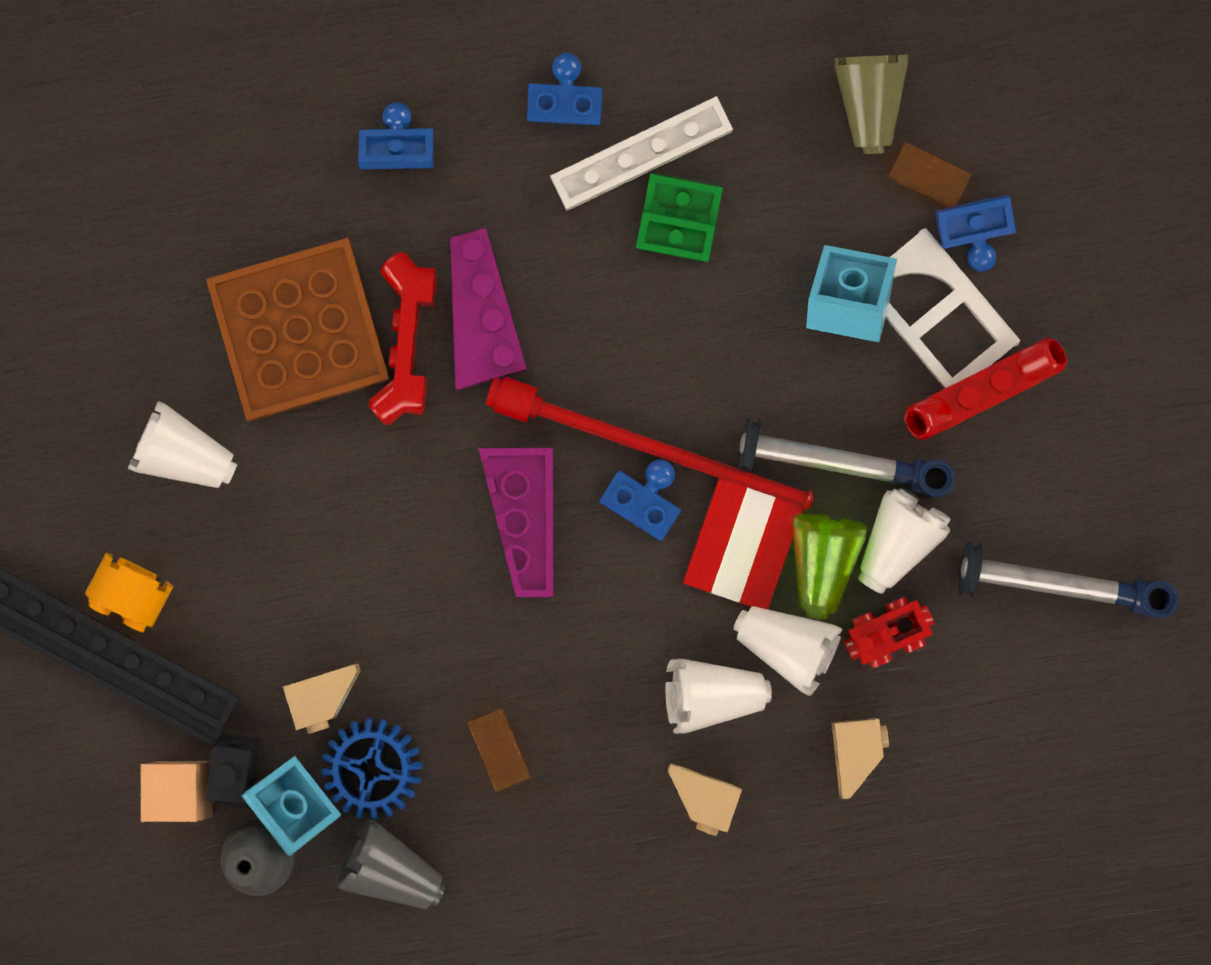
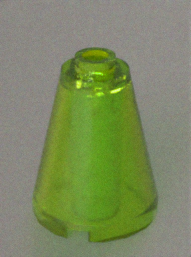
[793,514,867,619]

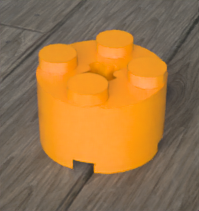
[85,553,174,632]

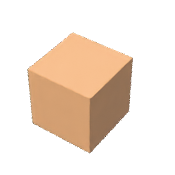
[141,761,213,822]

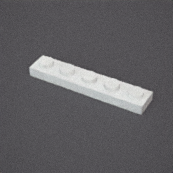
[550,96,733,211]

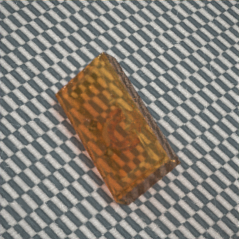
[888,142,972,207]
[467,708,531,792]

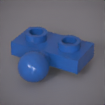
[527,53,603,126]
[358,102,434,169]
[935,194,1016,272]
[599,460,682,542]

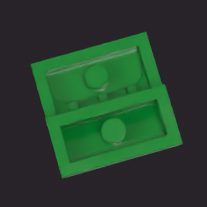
[636,172,723,262]

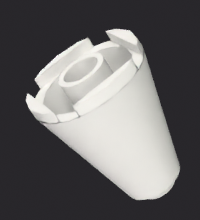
[128,401,237,488]
[734,606,842,696]
[665,658,772,734]

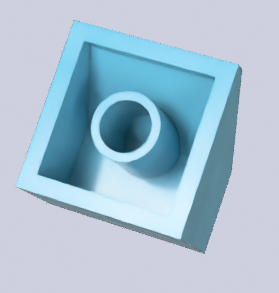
[806,245,897,342]
[242,756,341,856]

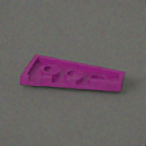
[450,228,527,391]
[478,448,554,597]

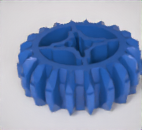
[321,718,423,820]

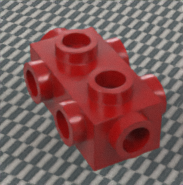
[843,597,934,668]

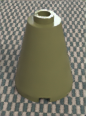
[834,55,908,154]

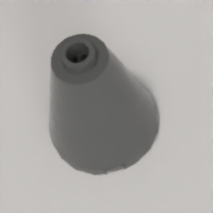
[336,819,445,910]
[220,821,296,896]

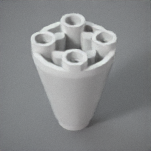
[858,487,951,594]

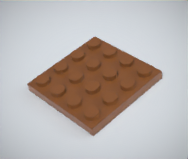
[206,238,390,422]

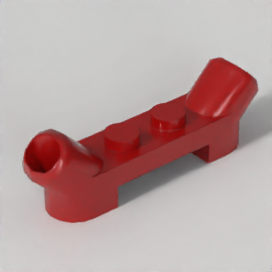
[369,252,436,425]
[904,337,1067,440]

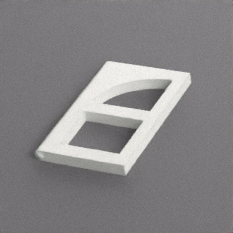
[886,228,1020,389]

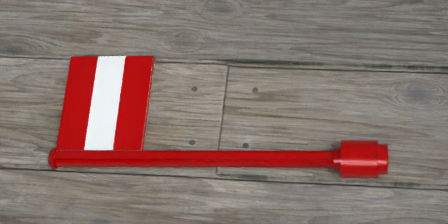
[485,376,814,609]

